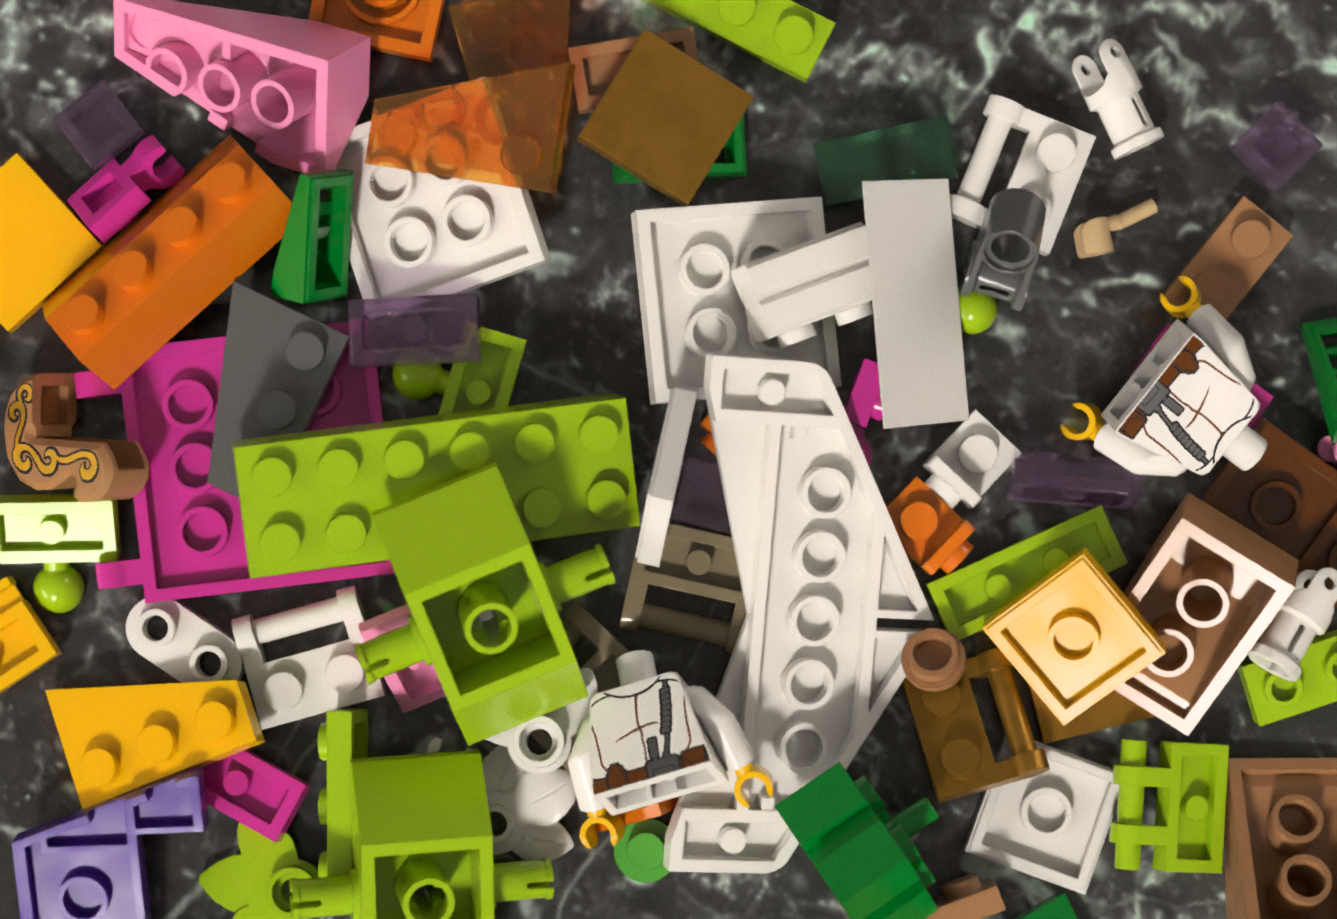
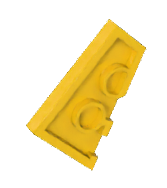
[45,680,265,809]

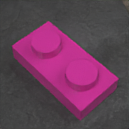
[202,749,312,842]

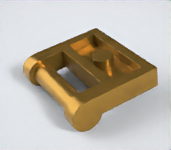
[902,648,1050,804]

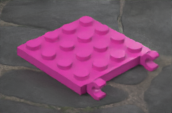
[74,319,395,603]

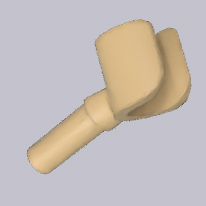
[1073,199,1158,259]

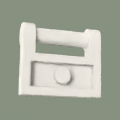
[950,94,1096,256]
[231,585,387,730]

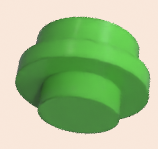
[614,818,669,883]

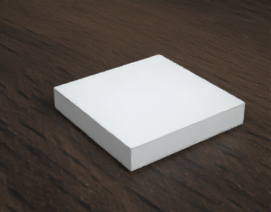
[635,387,697,567]
[963,732,1119,895]

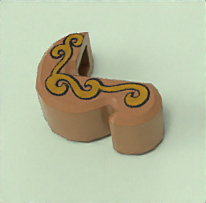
[4,373,149,502]

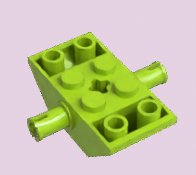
[353,462,616,746]
[289,750,554,919]

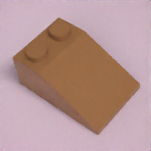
[1115,492,1299,736]
[1225,758,1337,919]

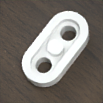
[126,599,245,683]

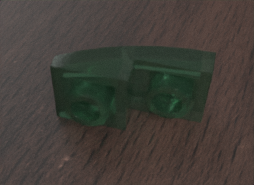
[813,115,959,206]

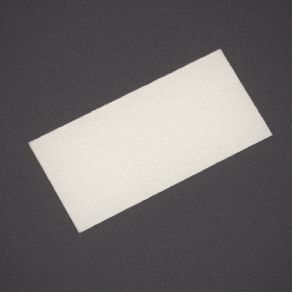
[862,178,969,429]

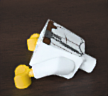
[1061,276,1267,477]
[568,650,774,849]

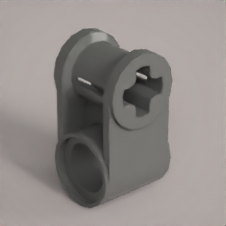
[959,188,1046,312]

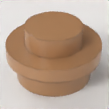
[901,628,966,692]

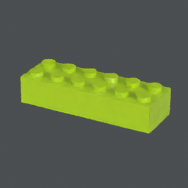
[231,393,640,579]

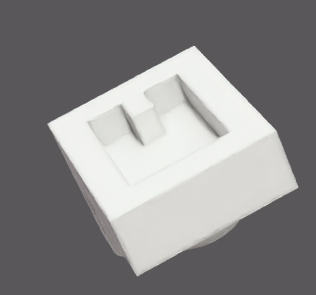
[921,409,1022,509]

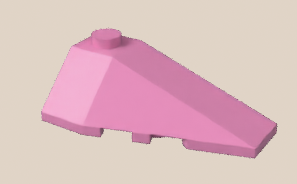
[113,0,371,173]

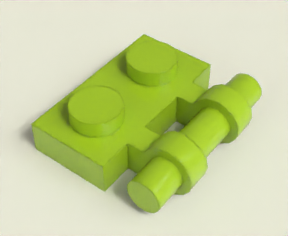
[1109,739,1229,874]

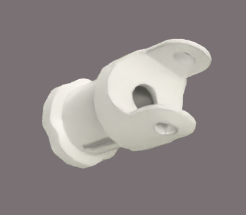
[1072,39,1165,160]
[1247,568,1337,682]

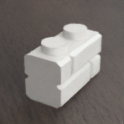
[732,221,873,348]

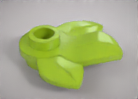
[199,822,318,919]

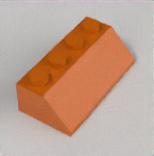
[42,135,292,390]

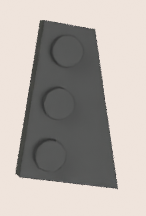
[208,281,352,498]

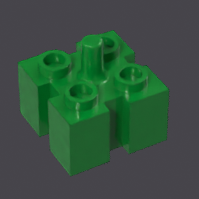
[774,762,939,919]

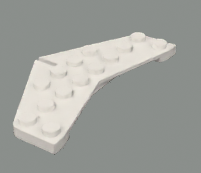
[663,354,935,874]

